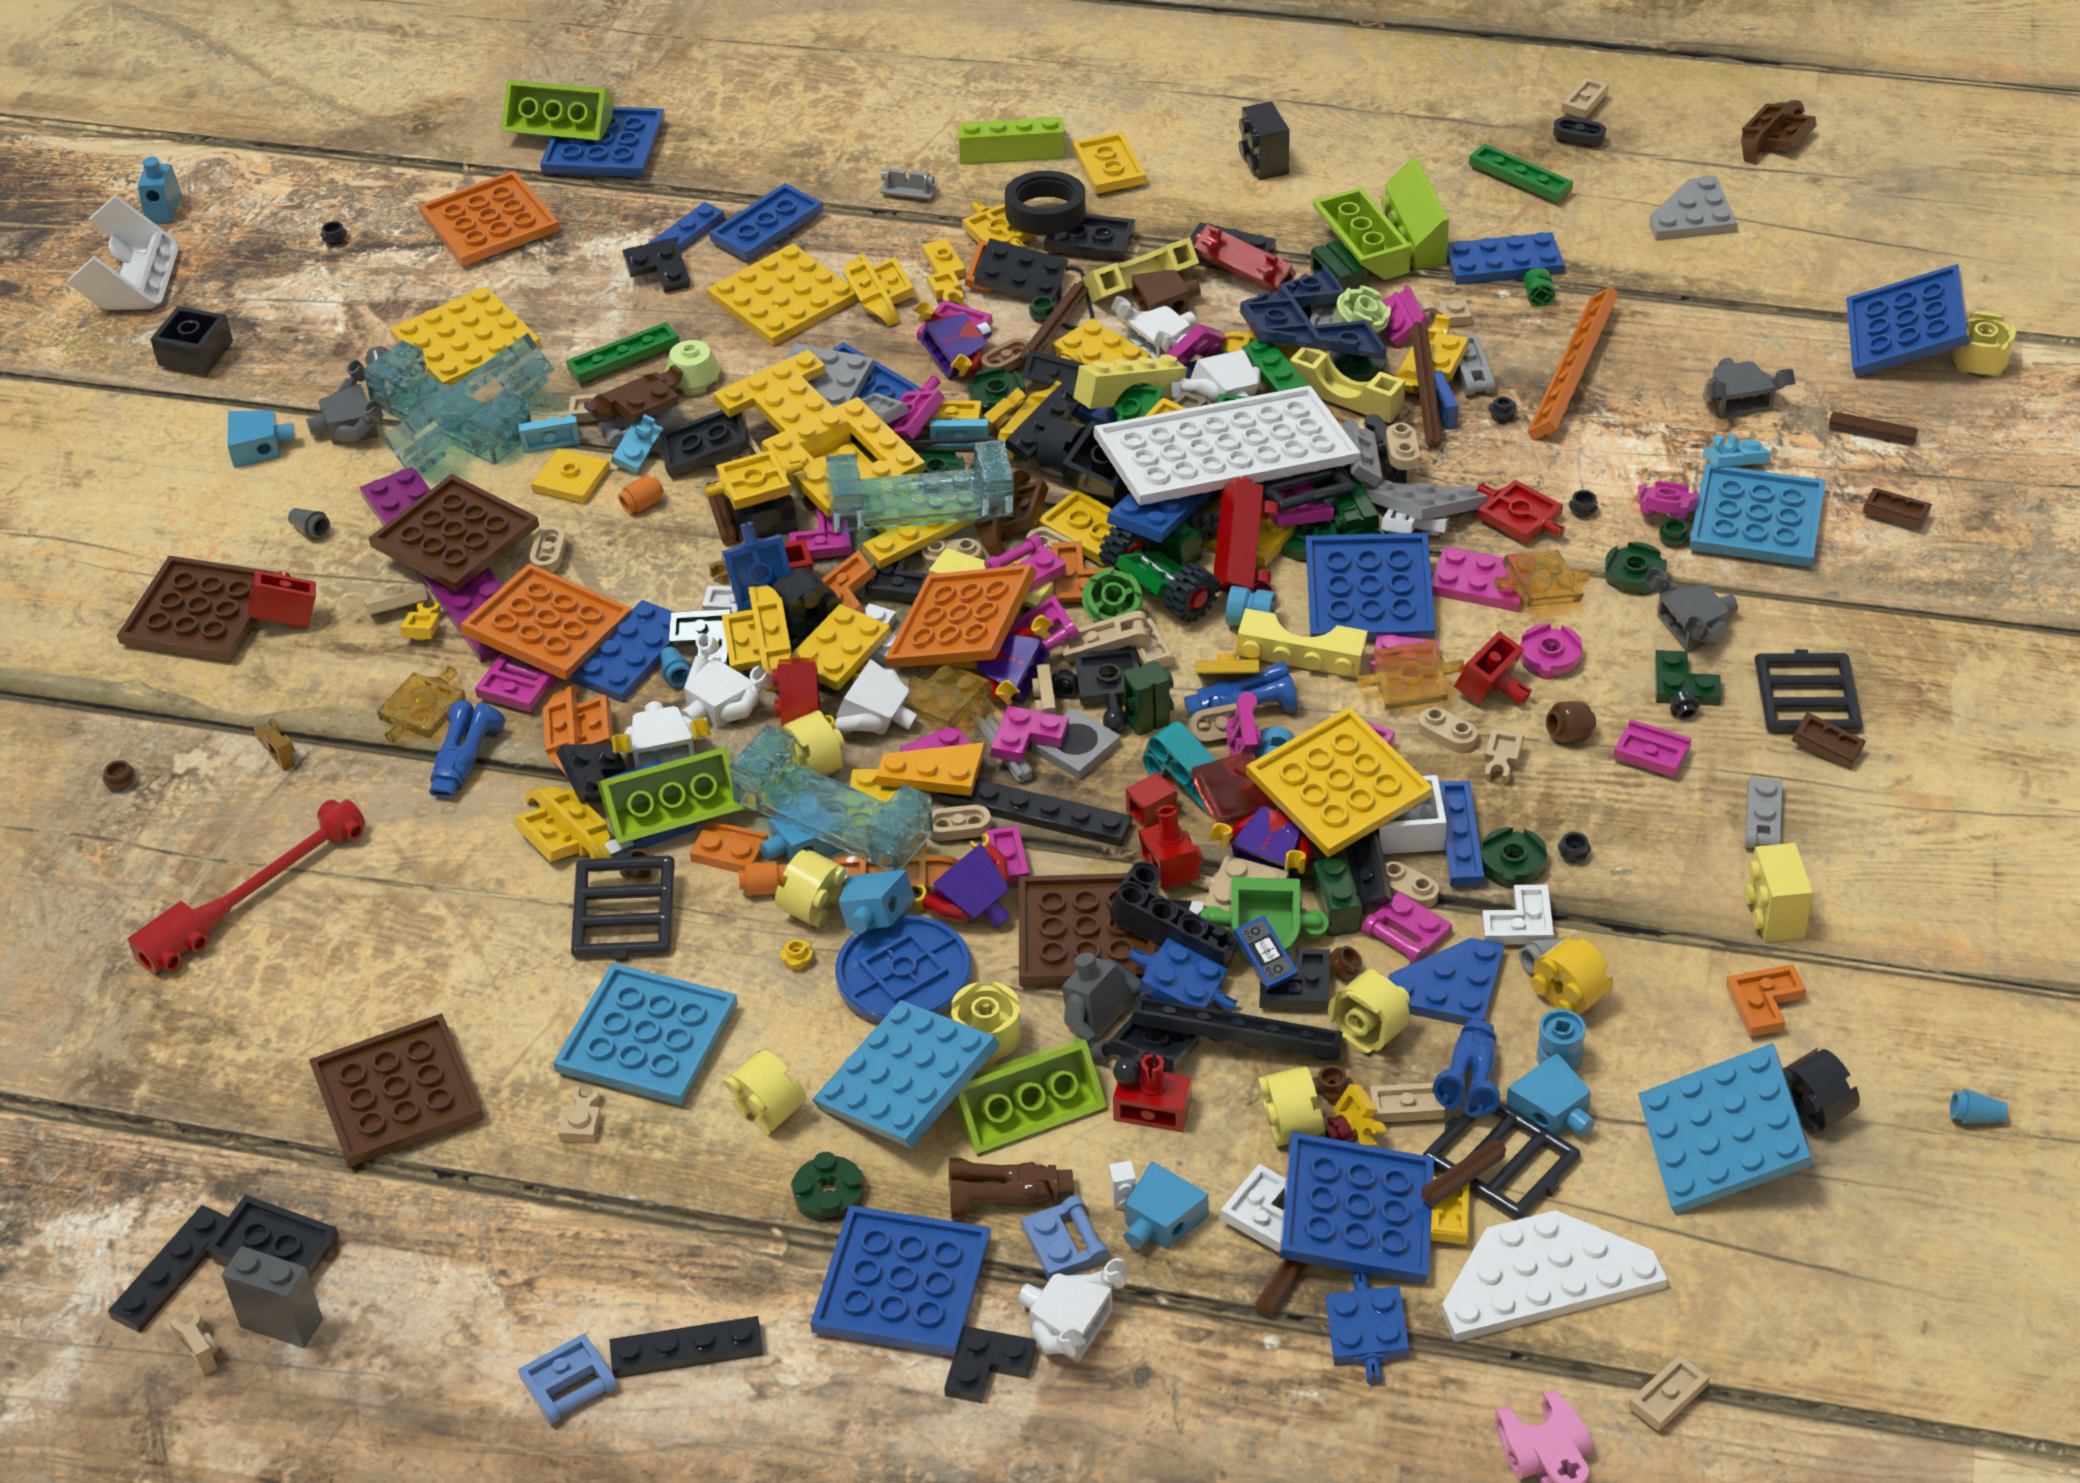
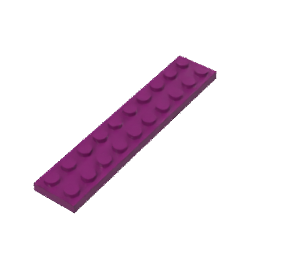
[360,466,503,663]

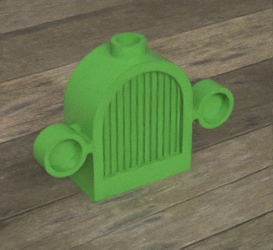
[1200,877,1329,964]

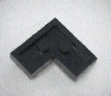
[622,237,690,293]
[865,555,929,602]
[556,743,627,803]
[1259,948,1330,1010]
[944,1326,1037,1403]

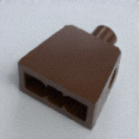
[1132,269,1201,315]

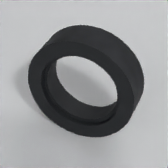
[1005,170,1086,235]

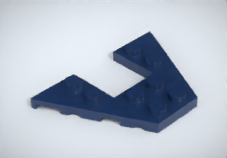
[1240,265,1387,359]

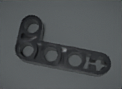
[1109,861,1238,969]

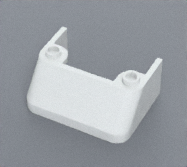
[67,194,178,310]

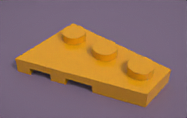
[876,742,985,796]

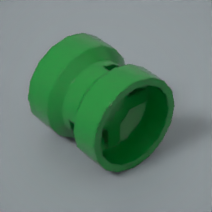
[1523,268,1555,307]

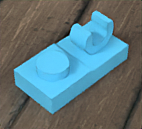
[518,414,581,453]
[611,414,663,475]
[930,418,990,448]
[1703,433,1771,467]

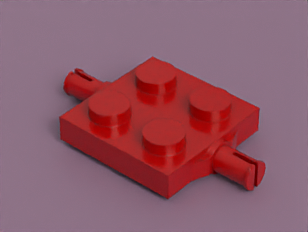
[1477,479,1565,544]

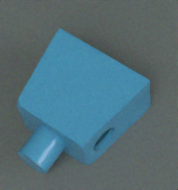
[138,157,182,224]
[228,410,296,468]
[759,792,844,862]
[839,870,915,934]
[1506,1053,1595,1137]
[1124,1161,1209,1249]

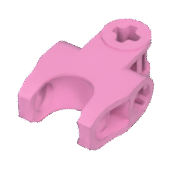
[1494,1389,1593,1483]

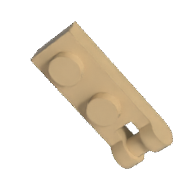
[1062,611,1149,663]

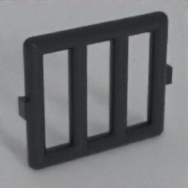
[1256,467,1355,511]
[1754,649,1863,732]
[571,853,675,961]
[1423,1100,1581,1220]

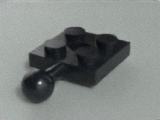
[1074,648,1139,733]
[1108,1017,1200,1086]

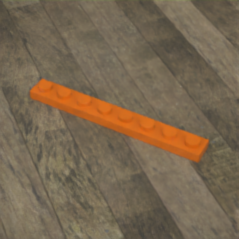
[1527,286,1619,440]

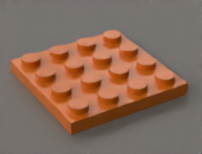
[418,170,560,266]
[460,563,632,680]
[885,564,1037,668]

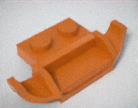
[542,685,613,778]
[833,828,958,890]

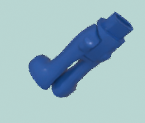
[1184,661,1298,718]
[429,700,506,798]
[1433,1019,1500,1117]

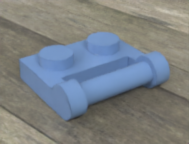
[1021,1195,1110,1281]
[518,1333,618,1425]

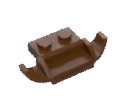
[1741,100,1817,162]
[584,364,683,424]
[974,470,1049,557]

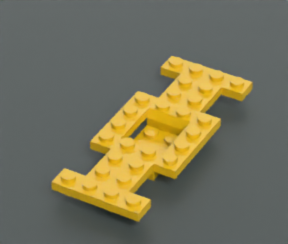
[713,349,977,569]

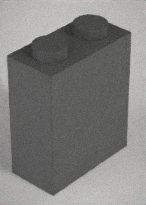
[221,1246,323,1348]

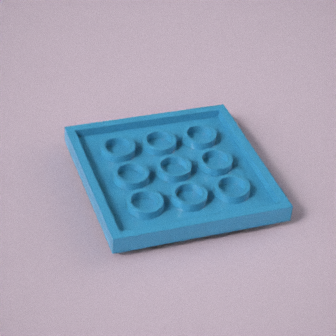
[1689,464,1826,567]
[553,963,738,1105]
[812,1000,1000,1148]
[1638,1043,1815,1215]

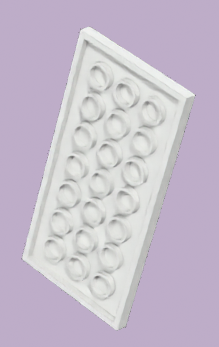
[1094,385,1361,505]

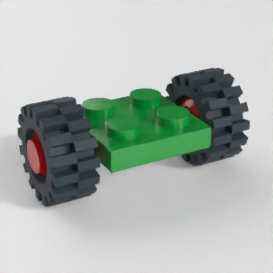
[1099,526,1220,623]

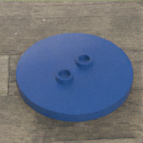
[835,915,972,1023]

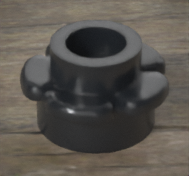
[321,221,347,245]
[1488,396,1517,423]
[1569,490,1598,517]
[1051,669,1079,699]
[1669,690,1701,719]
[1558,832,1591,862]

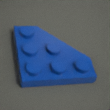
[1388,938,1505,1025]

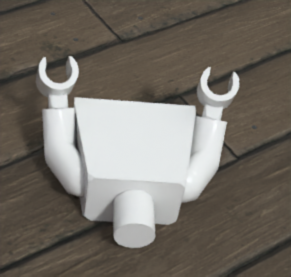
[1111,296,1197,359]
[1171,350,1261,404]
[681,633,773,728]
[1018,1258,1130,1363]

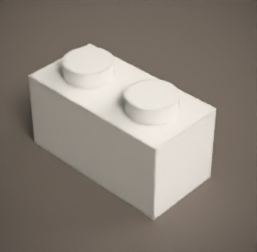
[1109,1161,1136,1210]

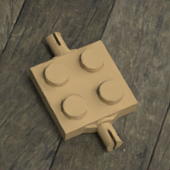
[1191,855,1303,911]

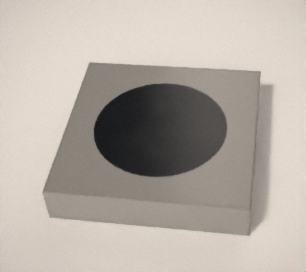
[1031,708,1121,780]

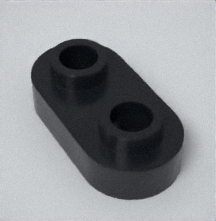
[1553,117,1606,147]

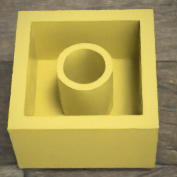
[1744,843,1813,943]

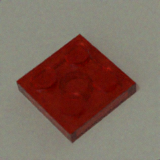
[1190,750,1277,825]

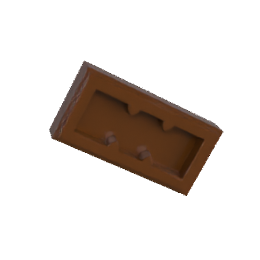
[1863,487,1932,530]
[1791,712,1866,770]

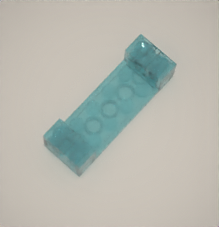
[382,333,555,473]
[363,340,531,465]
[826,440,1014,532]
[729,724,934,871]

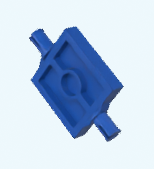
[721,522,792,611]
[1127,938,1238,1012]
[1325,1272,1410,1385]

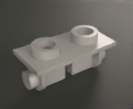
[880,168,938,200]

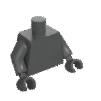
[1702,358,1796,419]
[306,360,383,445]
[1645,567,1738,652]
[1062,952,1150,1063]

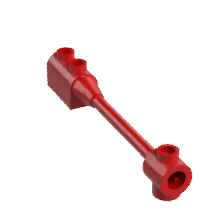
[127,799,365,974]

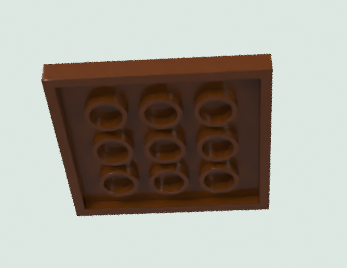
[369,474,539,592]
[117,556,276,661]
[1019,873,1155,986]
[309,1013,484,1168]

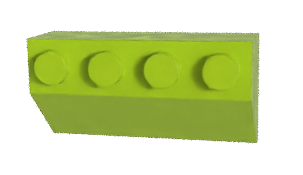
[501,80,615,141]
[958,116,1065,164]
[1381,157,1449,269]
[1313,187,1411,280]
[597,746,744,844]
[952,1038,1107,1154]

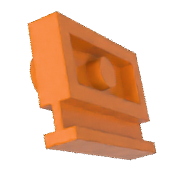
[689,820,769,873]

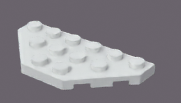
[1442,1210,1668,1342]

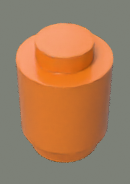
[618,474,664,514]
[738,861,786,896]

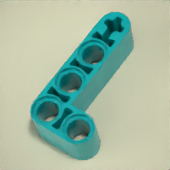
[1142,721,1256,826]

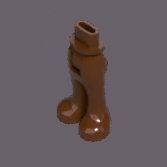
[949,1157,1074,1221]

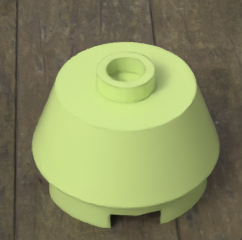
[1335,285,1391,334]
[664,340,721,395]

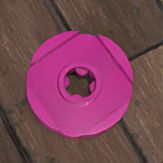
[1637,481,1699,519]
[1520,624,1582,679]

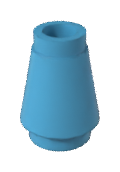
[660,647,692,687]
[1950,1088,2008,1124]

